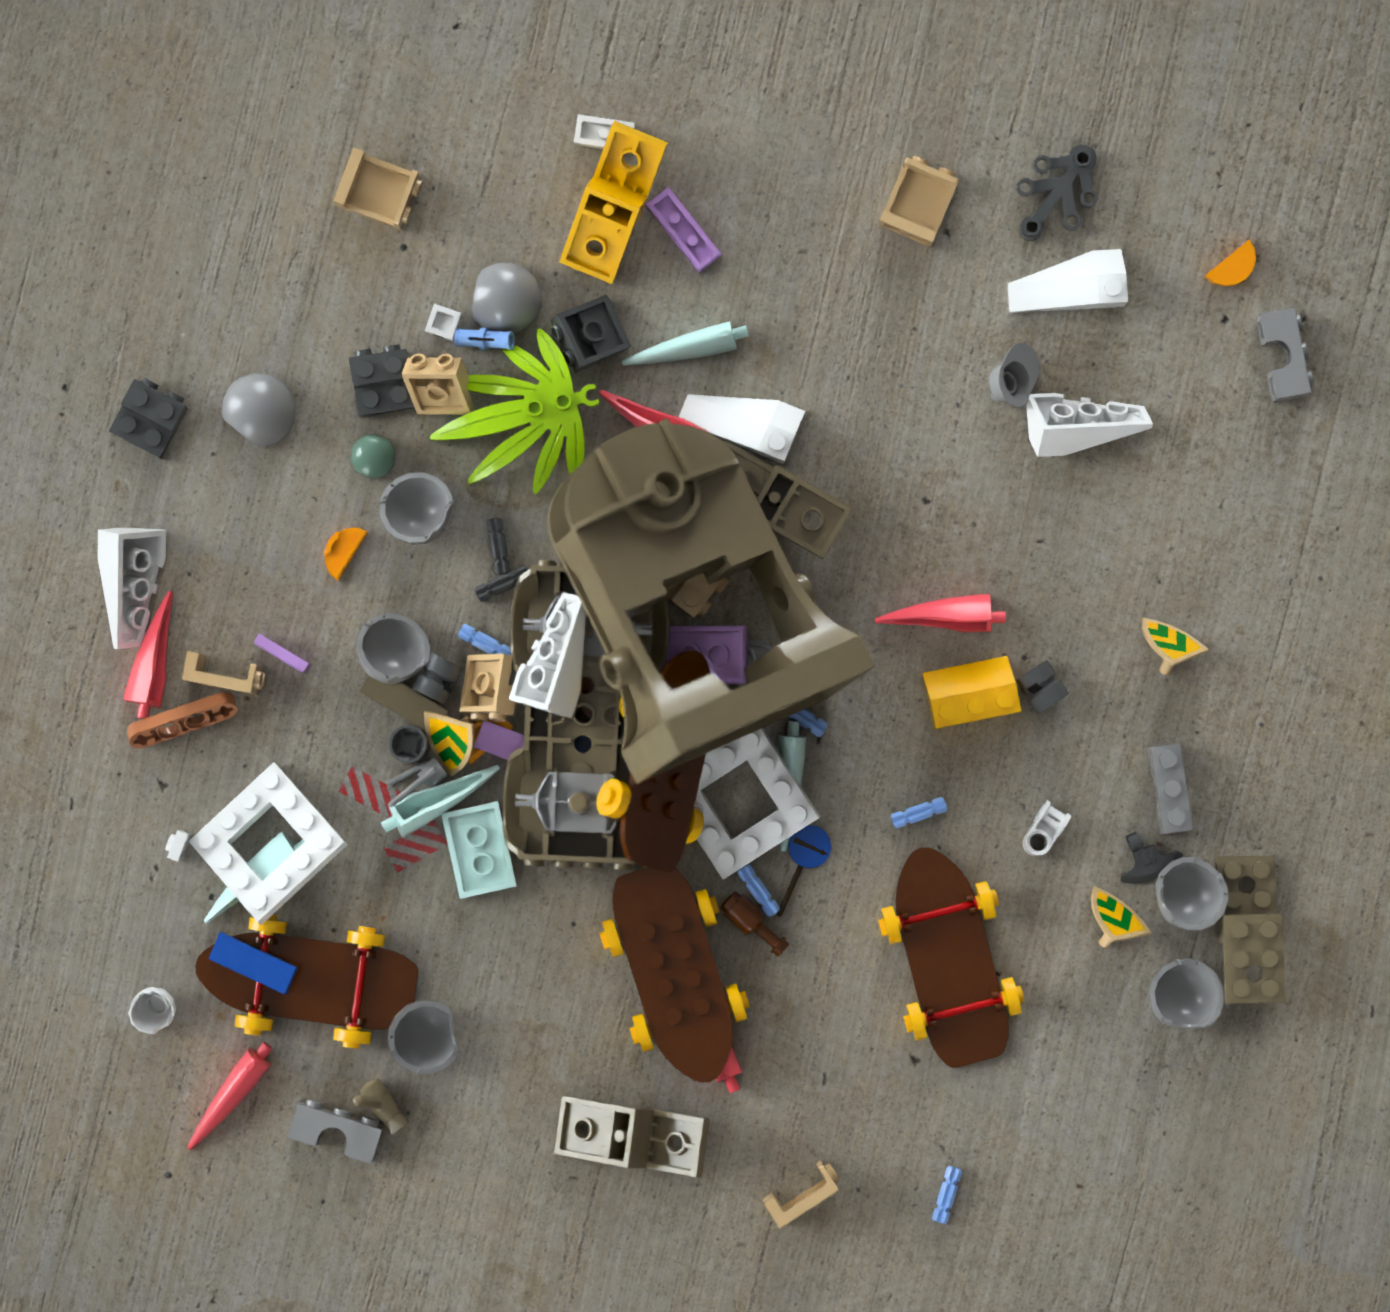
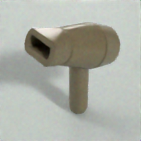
[353,1078,409,1135]

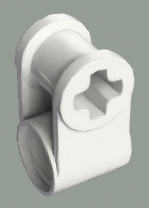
[1022,800,1072,856]

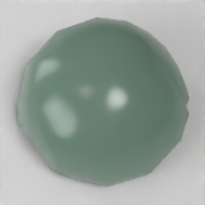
[350,434,396,478]

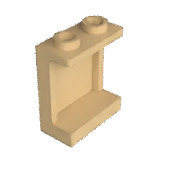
[333,147,423,229]
[878,156,959,247]
[181,651,266,696]
[762,1160,840,1228]

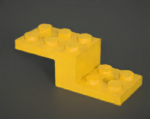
[559,121,668,284]

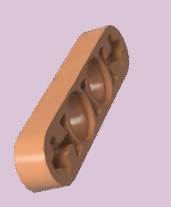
[127,692,238,749]

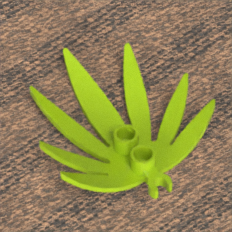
[430,328,599,495]

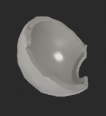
[472,262,542,334]
[221,373,295,447]
[379,472,453,545]
[356,613,430,685]
[1156,857,1228,930]
[1149,958,1224,1029]
[388,1000,458,1074]

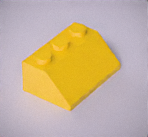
[922,656,1022,730]

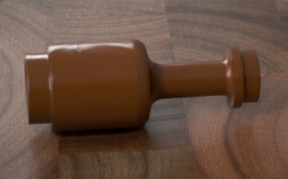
[720,891,789,956]

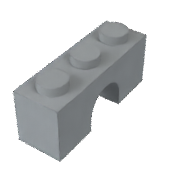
[1256,307,1314,402]
[1147,743,1193,834]
[287,1099,384,1164]

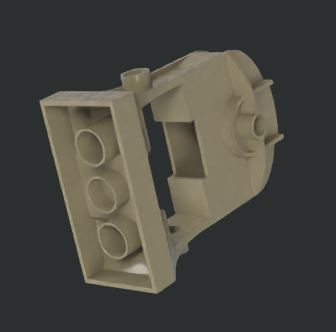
[547,419,875,784]

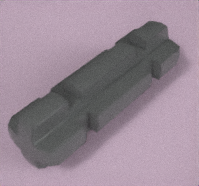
[486,518,510,575]
[475,566,527,602]

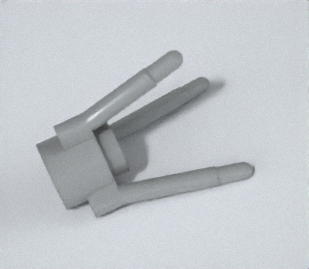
[388,758,448,807]

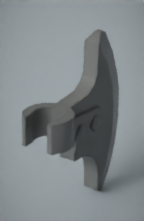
[1121,832,1183,884]

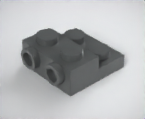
[550,295,631,373]
[349,345,415,417]
[109,377,188,459]

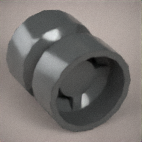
[412,652,463,705]
[1015,660,1069,714]
[389,725,429,764]

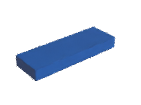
[208,932,299,995]

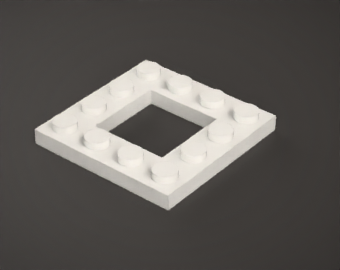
[694,728,820,880]
[189,762,348,925]

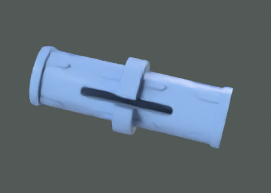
[454,327,515,351]

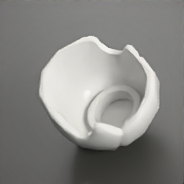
[128,987,176,1034]

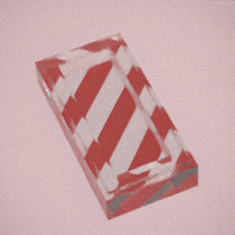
[338,766,401,818]
[384,819,448,873]

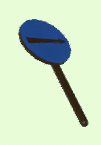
[777,825,831,917]

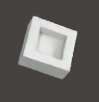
[425,304,462,342]
[165,830,192,862]

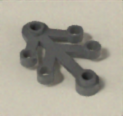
[1016,145,1098,241]

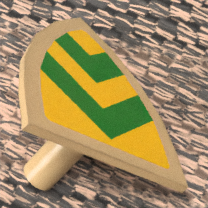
[1142,618,1209,675]
[424,710,474,777]
[1091,886,1152,948]

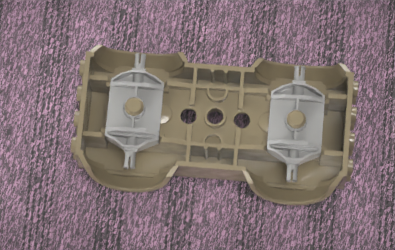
[502,560,670,870]

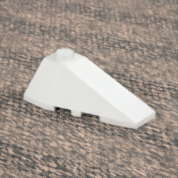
[1008,249,1128,313]
[1026,393,1153,457]
[679,394,805,465]
[98,528,166,649]
[509,592,586,719]

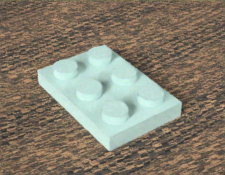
[441,801,517,899]

